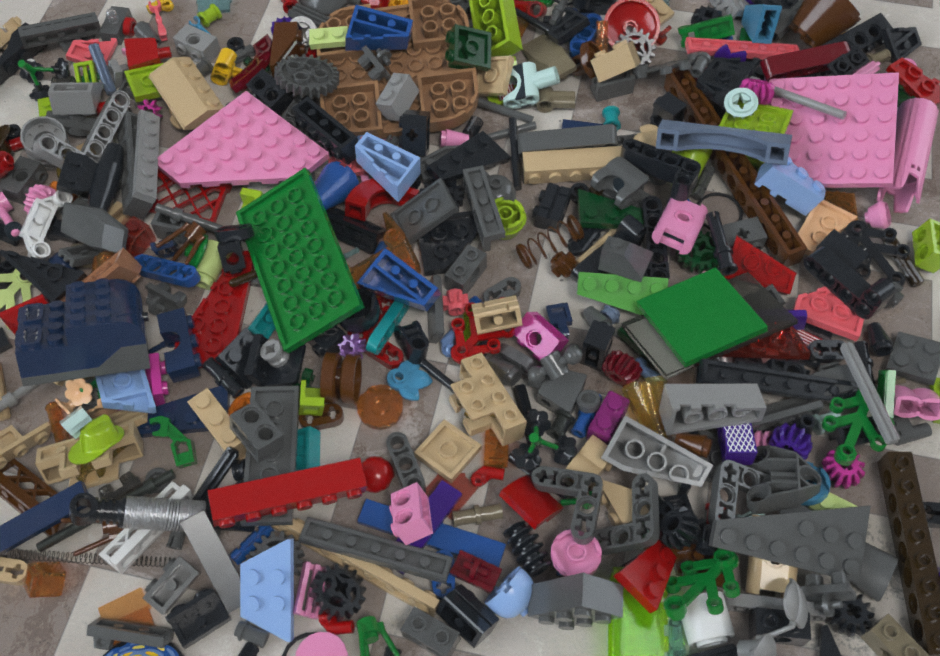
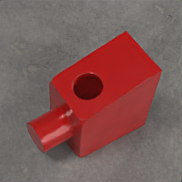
[124,38,172,70]

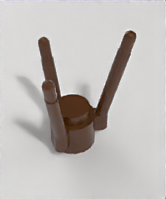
[156,221,207,265]
[61,518,123,556]

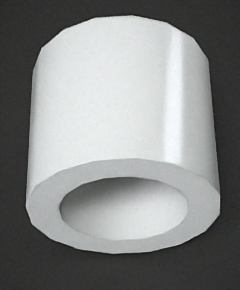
[681,591,735,648]

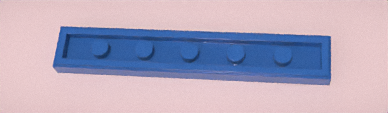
[357,499,506,567]

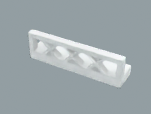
[99,481,193,574]

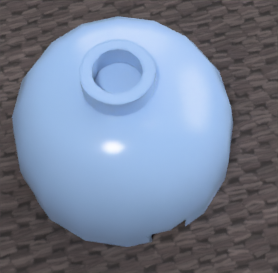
[484,566,534,619]

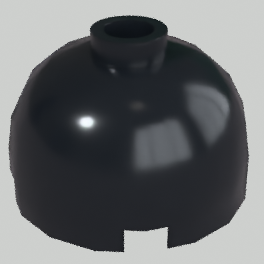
[339,288,381,333]

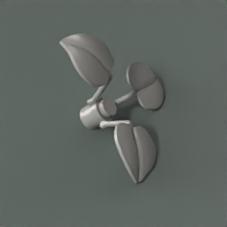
[737,578,808,656]

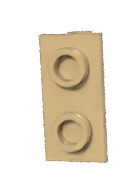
[0,16,22,51]

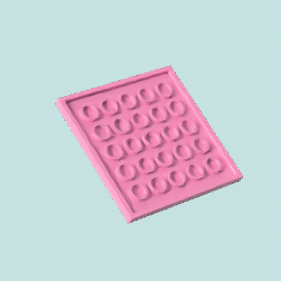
[763,73,899,188]

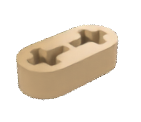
[0,557,33,586]

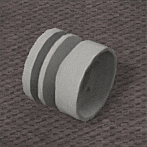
[20,116,70,171]

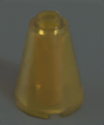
[621,375,670,439]

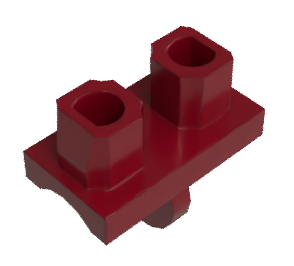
[449,550,502,594]

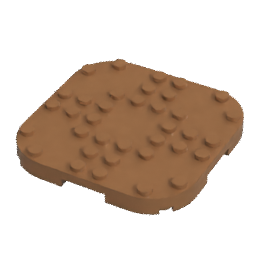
[316,0,479,139]

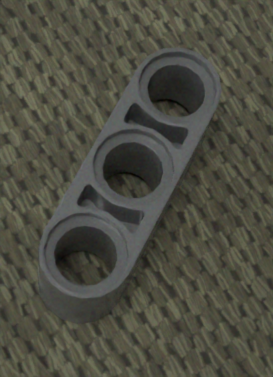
[386,432,427,493]

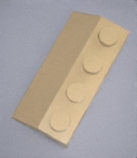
[149,57,224,130]

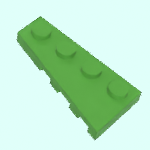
[576,272,669,316]

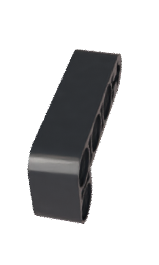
[620,139,701,201]
[570,214,647,283]
[803,246,896,320]

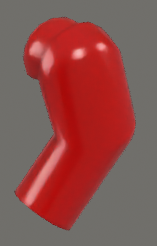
[318,612,355,635]

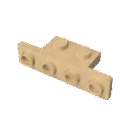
[0,422,51,470]

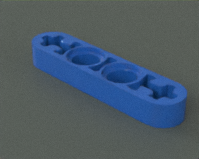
[134,254,201,288]

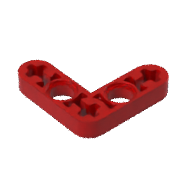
[348,296,404,370]

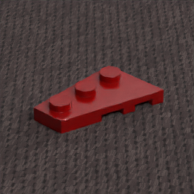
[886,57,940,105]
[613,539,677,613]

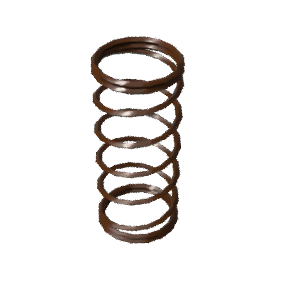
[516,215,584,269]

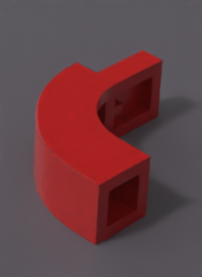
[345,178,419,221]

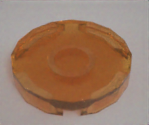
[357,384,404,430]

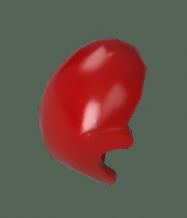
[362,456,395,493]

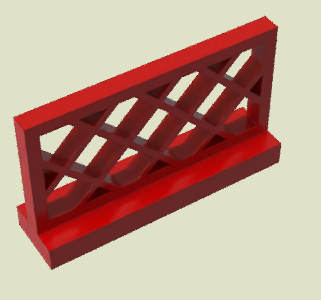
[149,169,232,223]

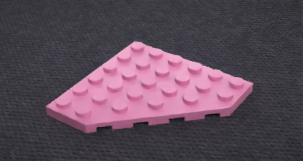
[157,91,330,188]

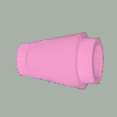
[439,129,469,147]

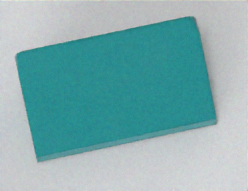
[247,302,276,339]
[296,426,321,471]

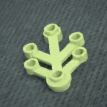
[0,269,33,330]

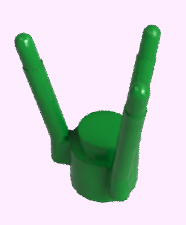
[356,616,400,656]

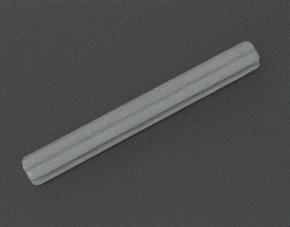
[840,341,900,445]

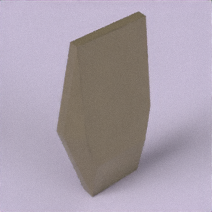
[522,34,577,80]

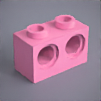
[389,482,433,545]

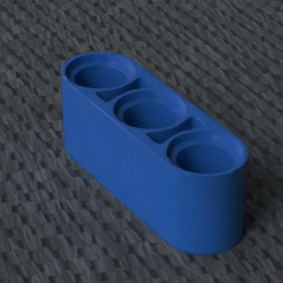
[569,13,602,65]

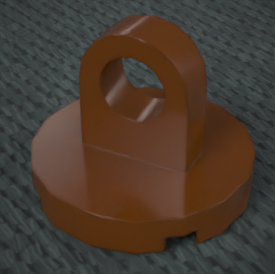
[571,41,600,79]

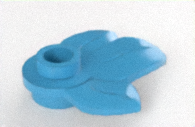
[386,360,432,401]

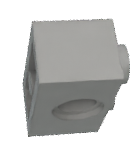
[173,24,221,62]

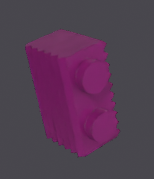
[586,391,630,445]

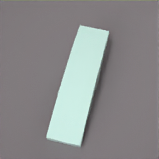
[60,406,92,439]

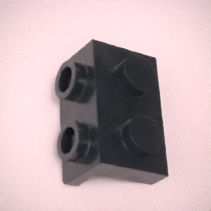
[165,588,232,649]

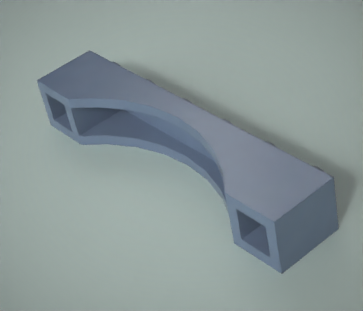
[656,119,792,165]

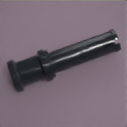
[706,211,738,276]

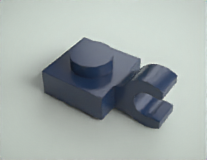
[545,302,573,342]

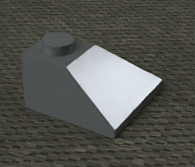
[598,236,654,282]

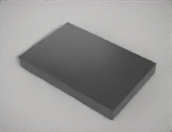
[390,178,459,247]

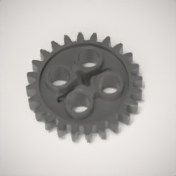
[274,54,340,98]

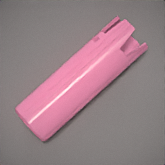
[877,98,939,213]

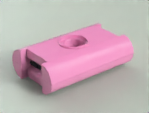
[652,197,708,255]

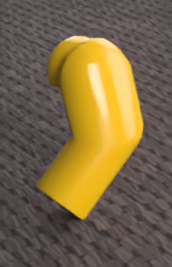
[146,0,174,14]

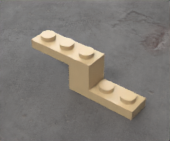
[187,388,246,461]

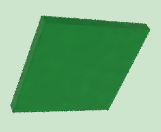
[637,267,768,368]

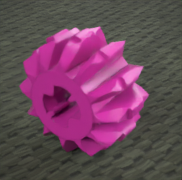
[739,78,775,105]
[821,450,865,489]

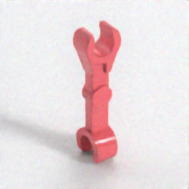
[148,0,168,41]

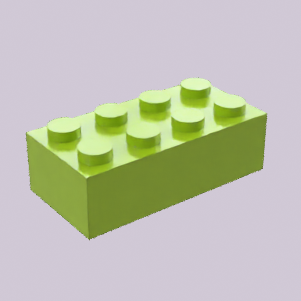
[469,0,523,57]

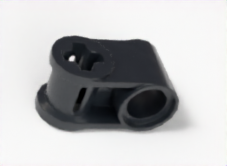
[394,320,429,364]

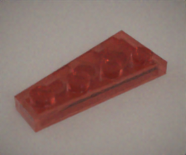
[712,322,811,360]

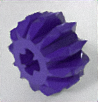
[769,422,813,460]

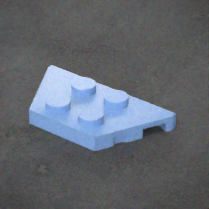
[95,369,157,414]
[240,538,294,642]

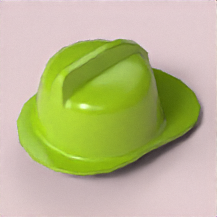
[68,414,124,465]

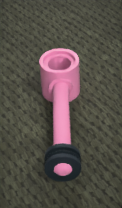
[0,191,22,241]

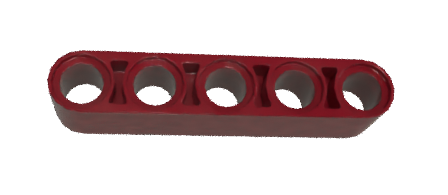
[760,41,850,82]

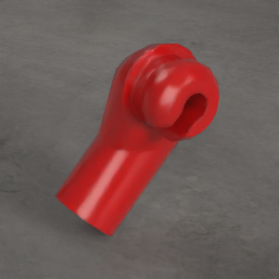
[470,466,505,487]

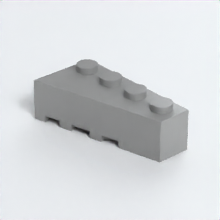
[659,384,767,435]

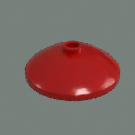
[603,0,660,51]

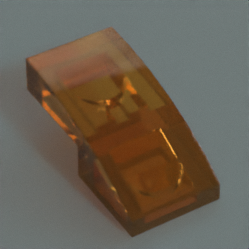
[484,429,509,468]

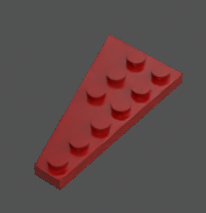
[164,251,255,368]

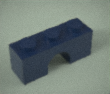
[157,307,203,383]

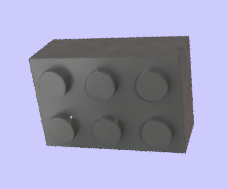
[528,573,623,630]

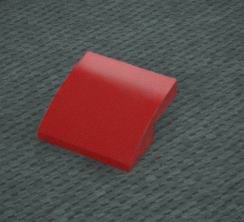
[499,475,564,530]

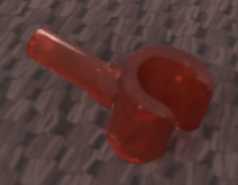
[656,25,672,46]

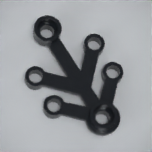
[846,220,910,287]

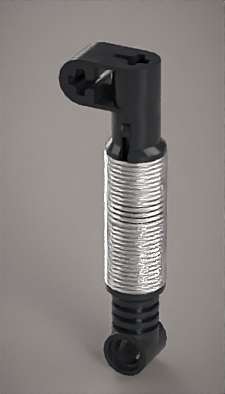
[69,480,255,532]

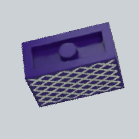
[716,423,758,465]

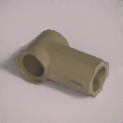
[536,87,575,113]

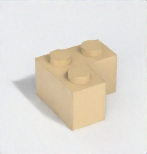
[590,39,641,83]

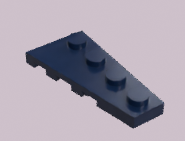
[137,386,230,438]

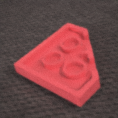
[793,286,864,341]

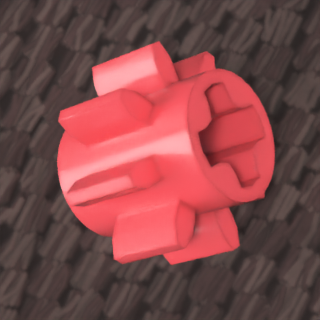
[442,288,469,316]

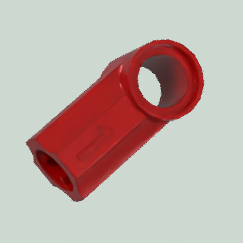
[514,0,547,19]

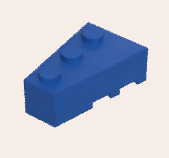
[345,5,413,51]
[357,248,441,312]

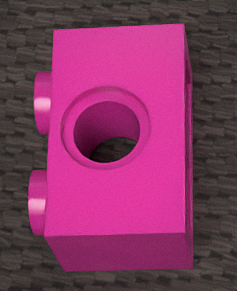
[514,312,569,361]

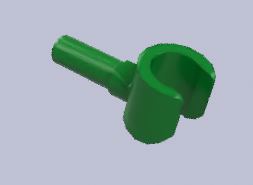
[561,491,593,509]

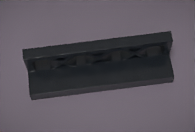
[326,207,388,254]

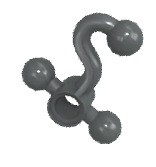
[527,344,583,384]

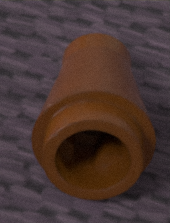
[674,433,713,458]

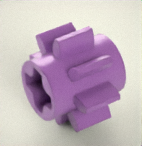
[338,333,366,359]

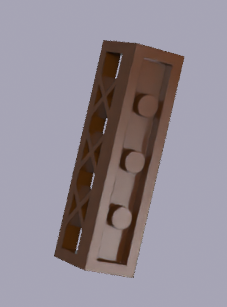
[0,458,67,537]

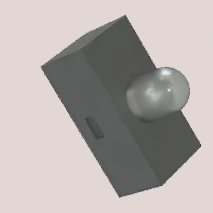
[99,6,133,45]

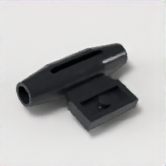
[56,143,124,213]

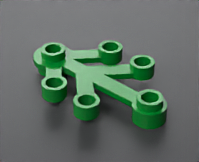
[821,390,895,466]
[664,549,740,621]

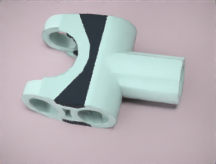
[503,62,560,109]

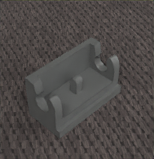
[590,70,636,102]

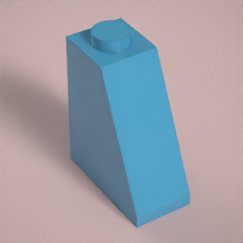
[741,4,782,44]

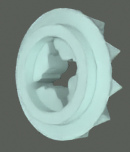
[724,88,758,119]

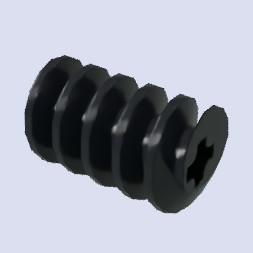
[503,521,552,578]

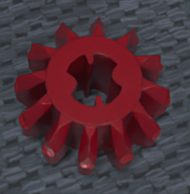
[601,350,643,388]

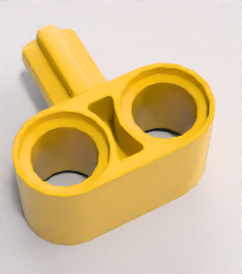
[210,48,243,86]

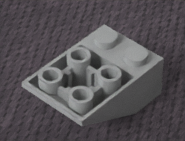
[48,82,103,116]

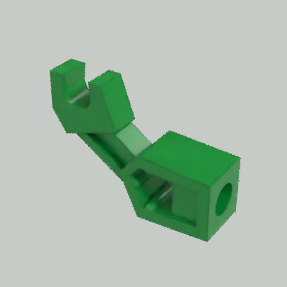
[149,416,198,469]

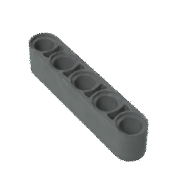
[517,124,618,158]

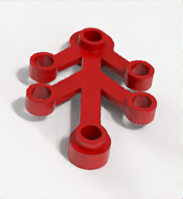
[451,297,515,364]

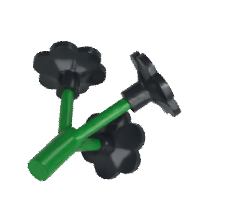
[18,58,70,101]
[512,409,578,472]

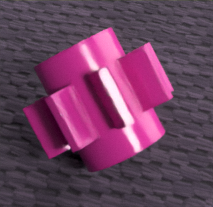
[137,99,163,118]

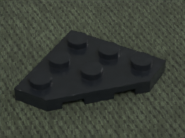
[418,211,479,276]

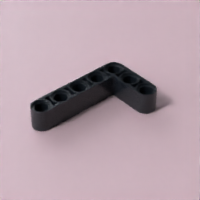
[606,195,670,278]

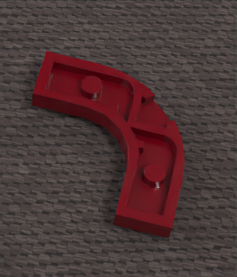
[229,34,272,93]

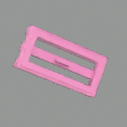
[293,561,326,620]

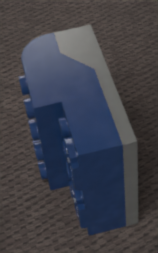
[15,278,150,387]

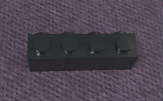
[292,96,358,165]

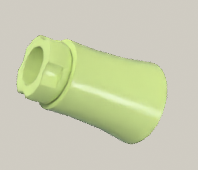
[196,240,233,290]

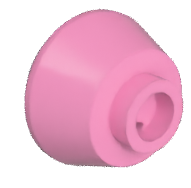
[865,201,891,229]

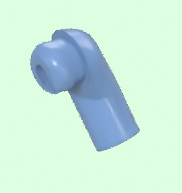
[635,357,663,386]

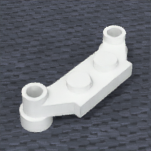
[19,190,73,260]

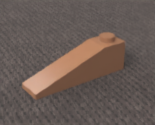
[60,247,142,302]

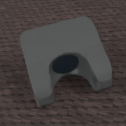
[590,157,649,210]

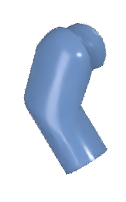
[440,326,456,357]

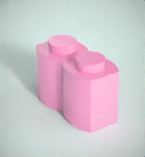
[894,385,940,421]

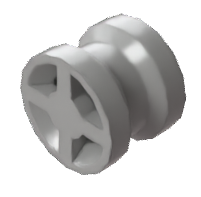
[260,339,290,368]

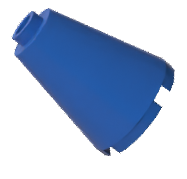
[315,161,359,210]

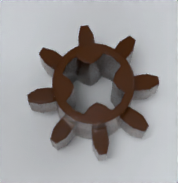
[550,251,577,278]

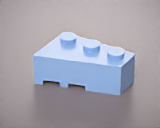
[355,132,421,202]
[754,157,826,216]

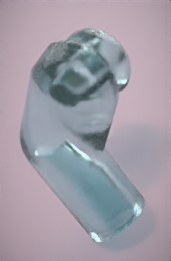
[667,619,686,656]

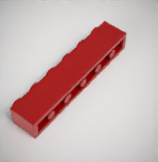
[207,458,367,528]

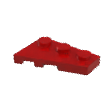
[724,235,797,294]

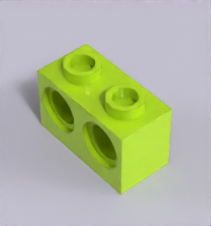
[912,218,940,273]

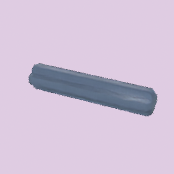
[88,43,116,96]

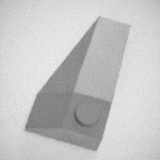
[601,415,713,487]

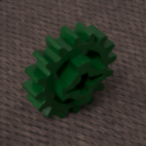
[676,230,718,274]

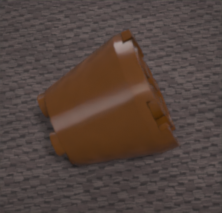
[788,0,861,48]

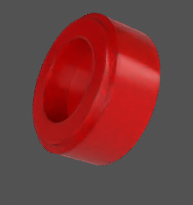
[123,17,137,37]

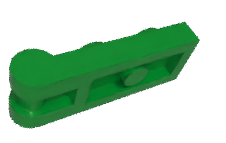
[678,14,735,48]

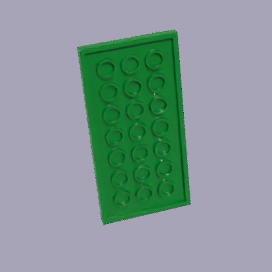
[236,168,365,354]

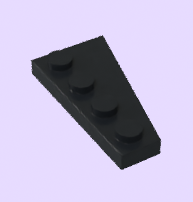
[426,131,511,183]

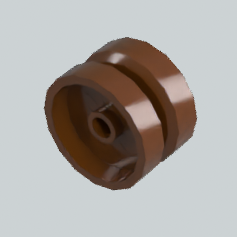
[320,352,362,405]

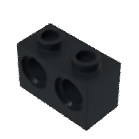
[246,68,293,115]

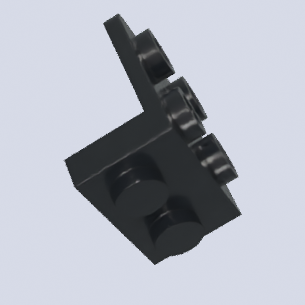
[244,334,306,387]

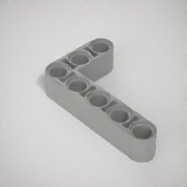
[33,91,130,169]

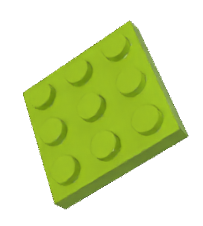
[719,99,794,134]

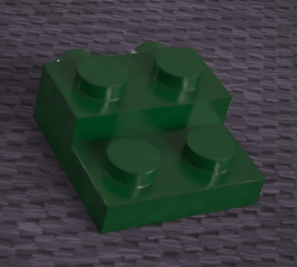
[445,24,491,72]

